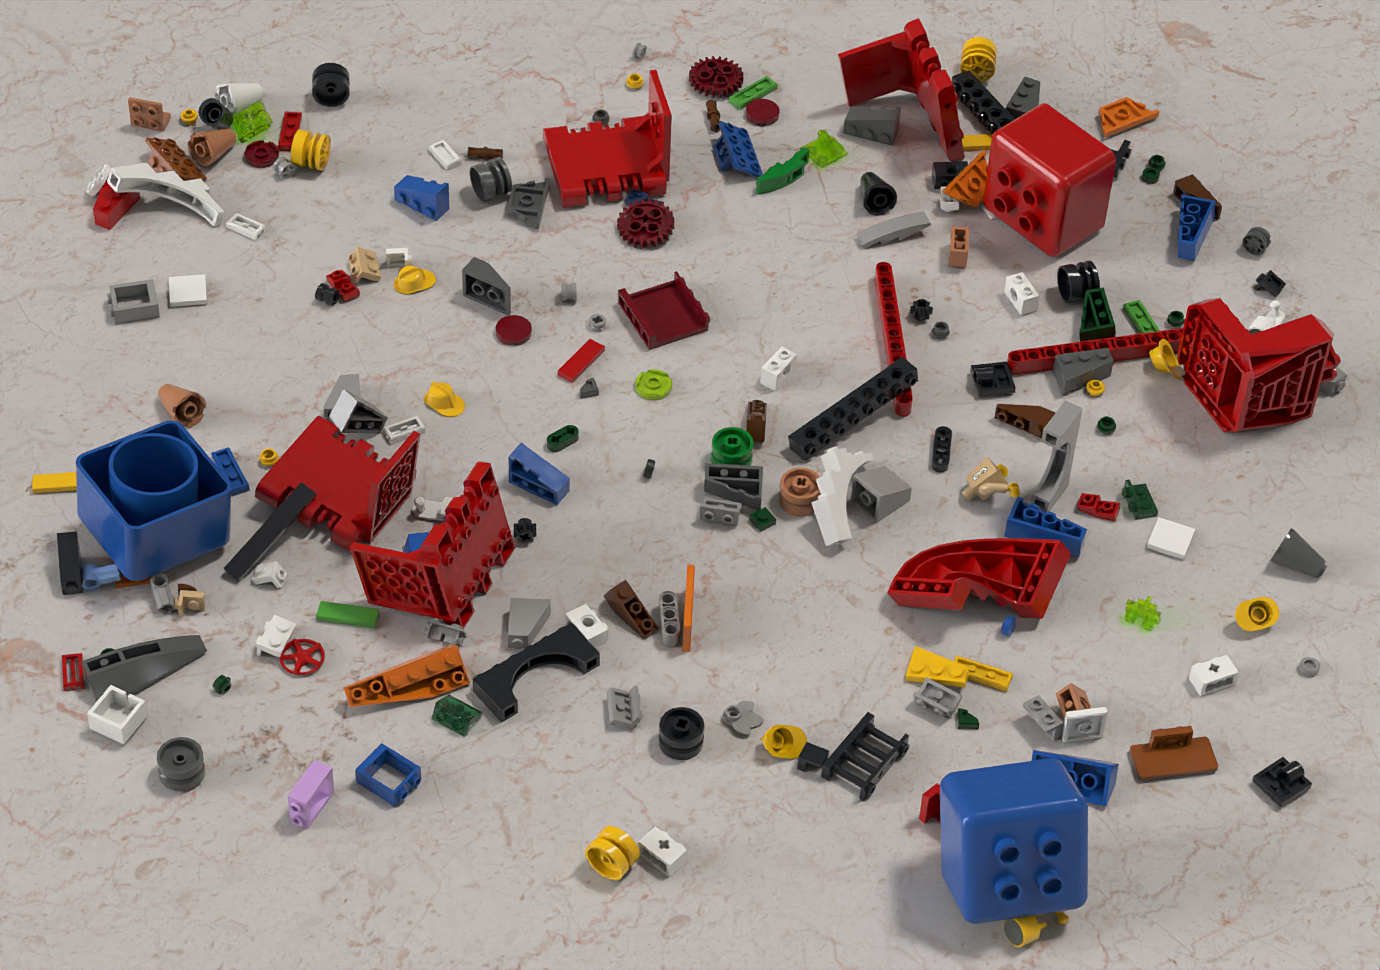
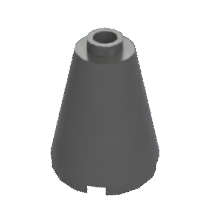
[1270,528,1327,578]

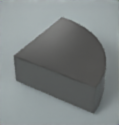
[580,378,599,399]

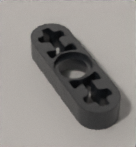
[932,426,952,473]

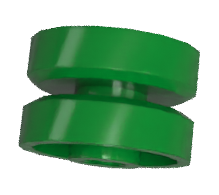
[711,427,754,466]

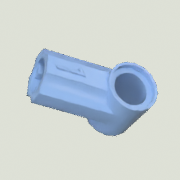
[82,564,122,591]

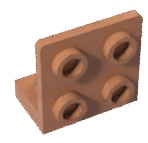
[128,97,171,131]

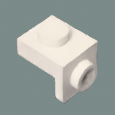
[940,187,959,212]
[386,248,412,267]
[252,561,287,588]

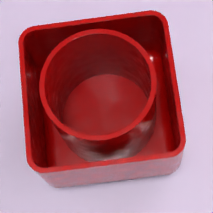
[983,103,1116,257]

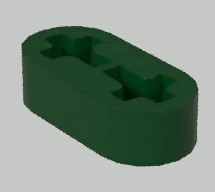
[547,425,579,452]

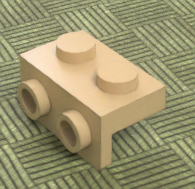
[348,247,381,284]

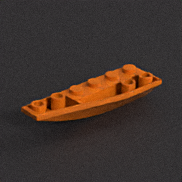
[343,644,470,707]

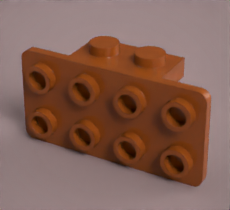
[145,137,207,182]
[1129,726,1218,780]

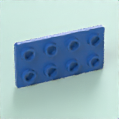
[712,121,763,177]

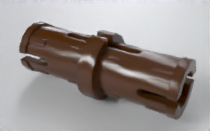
[706,100,720,132]
[467,146,503,161]

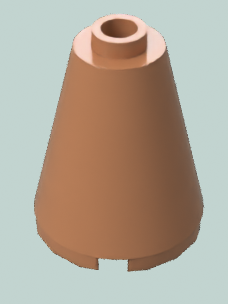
[187,128,236,167]
[158,384,206,428]

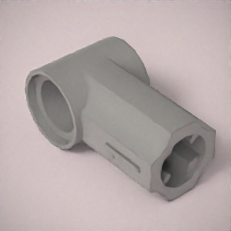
[150,573,175,615]

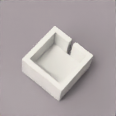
[87,685,148,744]

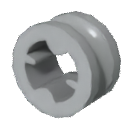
[632,43,647,60]
[589,314,606,332]

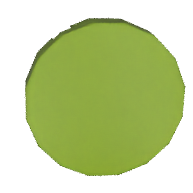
[635,369,672,400]

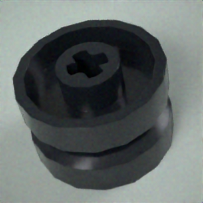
[312,63,350,107]
[658,707,705,760]

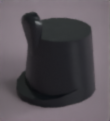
[198,98,234,130]

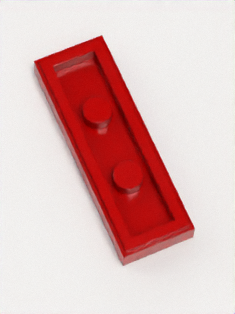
[278,111,302,151]
[558,339,605,383]

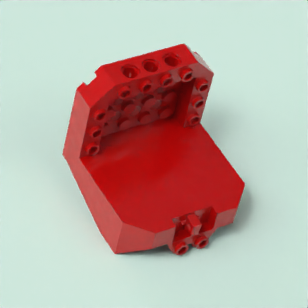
[1177,298,1341,432]

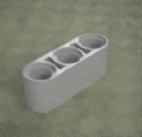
[659,591,680,648]

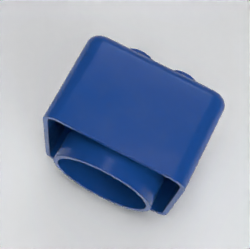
[76,421,231,581]
[940,758,1088,924]

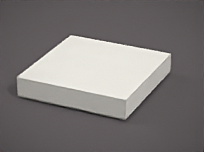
[169,274,207,307]
[1146,517,1195,560]
[1061,707,1108,743]

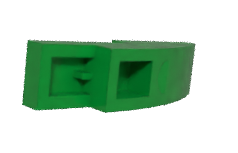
[756,147,810,194]

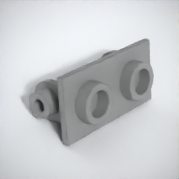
[423,618,467,646]

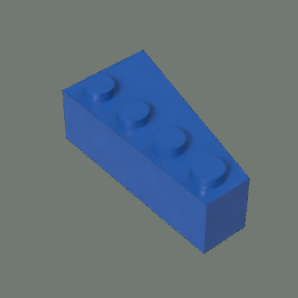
[1178,194,1216,261]

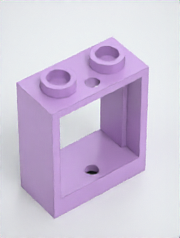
[288,760,335,829]

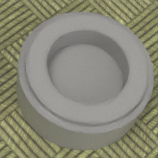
[1299,657,1320,677]

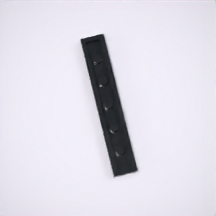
[224,482,317,582]

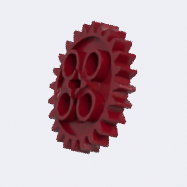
[689,56,744,98]
[617,198,675,249]

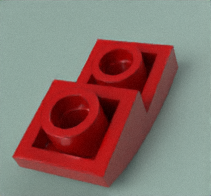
[326,270,360,302]
[1077,493,1120,521]

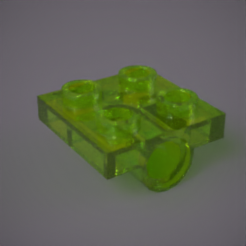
[233,100,273,143]

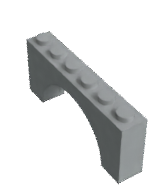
[1031,400,1083,513]

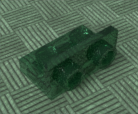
[1122,479,1158,520]
[432,694,482,737]

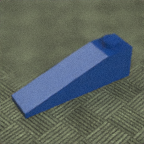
[1031,750,1119,806]

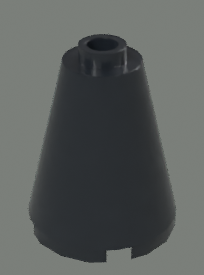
[860,172,897,216]

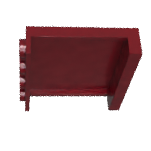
[618,271,710,350]

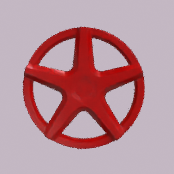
[279,638,325,675]

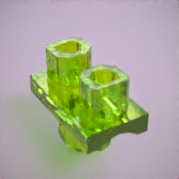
[1125,596,1161,631]

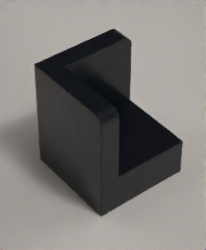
[797,742,829,772]

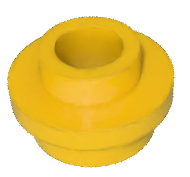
[626,73,643,89]
[181,109,198,125]
[1086,380,1105,397]
[259,448,279,466]

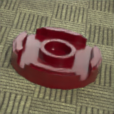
[746,99,780,125]
[244,140,279,168]
[495,315,532,345]

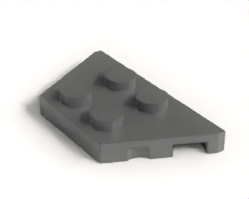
[507,178,550,229]

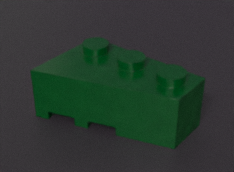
[1079,287,1116,342]

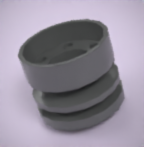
[469,157,512,201]

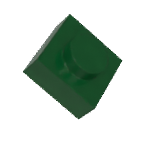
[749,507,776,532]

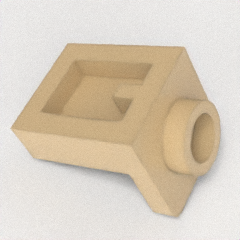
[175,590,206,617]

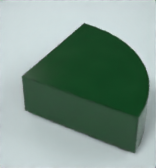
[957,708,979,729]

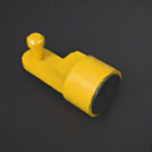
[1003,911,1069,947]

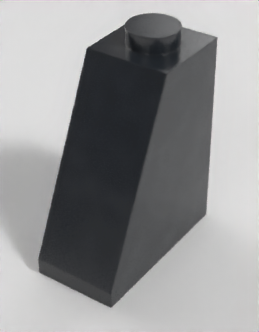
[57,531,83,595]

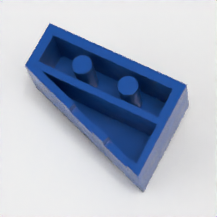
[394,175,450,221]
[508,443,570,505]

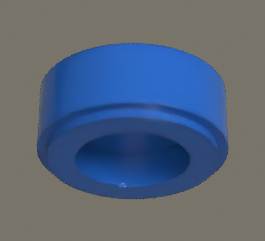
[1001,616,1016,637]

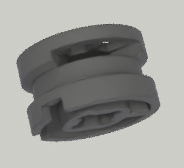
[1243,227,1271,255]

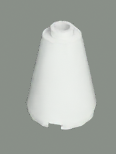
[214,83,264,116]

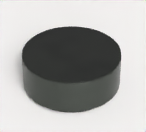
[643,459,655,479]

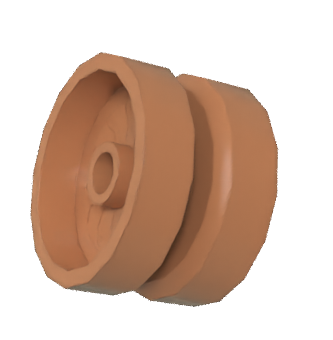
[779,468,821,516]

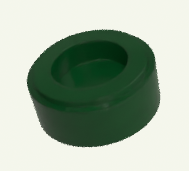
[1142,168,1160,184]

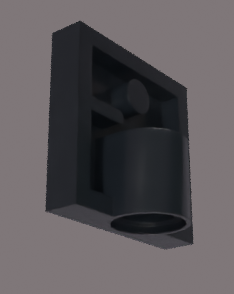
[970,361,1016,397]
[1252,757,1312,808]

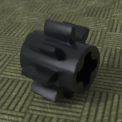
[910,299,933,321]
[514,518,537,542]

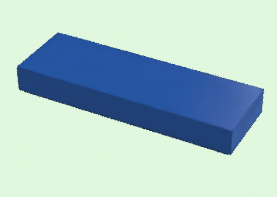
[211,447,250,496]

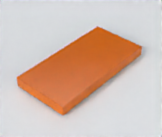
[682,565,695,652]

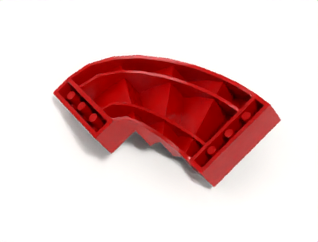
[887,538,1071,619]

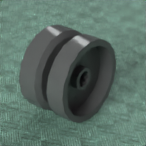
[157,737,205,791]

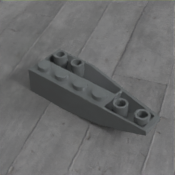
[81,635,207,702]

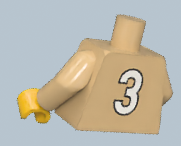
[962,456,1020,501]

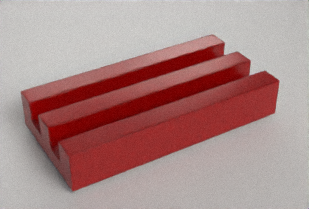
[62,653,85,691]

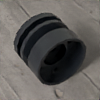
[1057,260,1100,303]

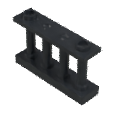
[821,712,910,801]

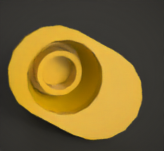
[393,266,436,294]
[1149,339,1183,380]
[424,381,465,417]
[1235,597,1279,631]
[760,724,807,759]

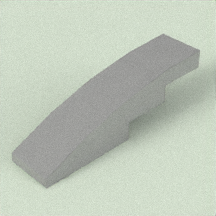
[856,211,931,249]

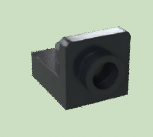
[1254,270,1286,297]

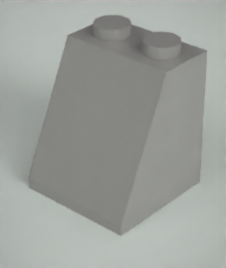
[851,466,912,523]

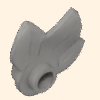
[723,701,764,735]

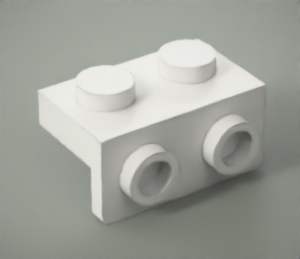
[255,615,296,658]

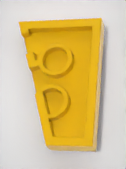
[906,646,970,688]

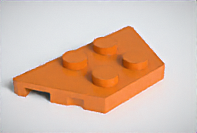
[1098,97,1159,138]
[942,150,988,208]

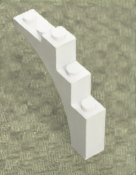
[107,163,224,226]
[812,447,874,546]

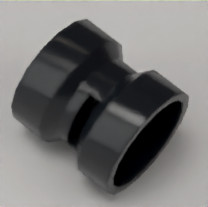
[315,283,340,306]

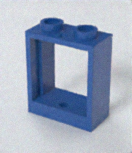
[355,743,422,806]

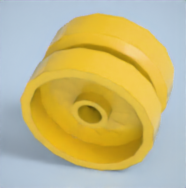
[585,825,640,881]

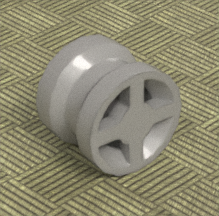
[273,157,295,179]
[561,283,577,301]

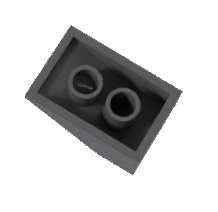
[462,257,511,316]

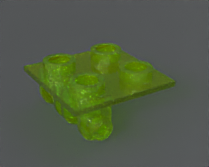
[800,130,848,168]

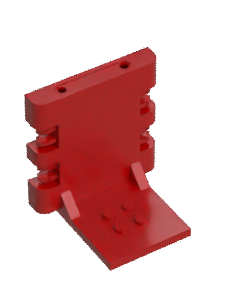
[838,18,965,162]
[543,70,672,208]
[255,416,421,552]
[349,461,515,629]

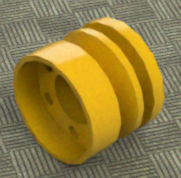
[960,37,997,82]
[291,129,331,171]

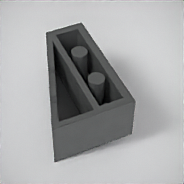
[1006,77,1040,119]
[843,107,901,146]
[1053,348,1113,396]
[328,388,388,433]
[704,463,763,510]

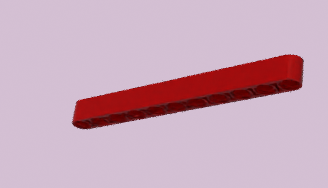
[874,262,913,417]
[1007,328,1183,375]

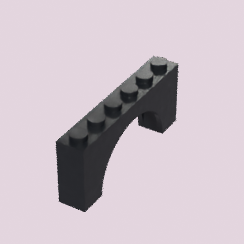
[473,623,600,723]

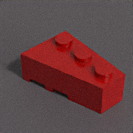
[93,176,140,230]

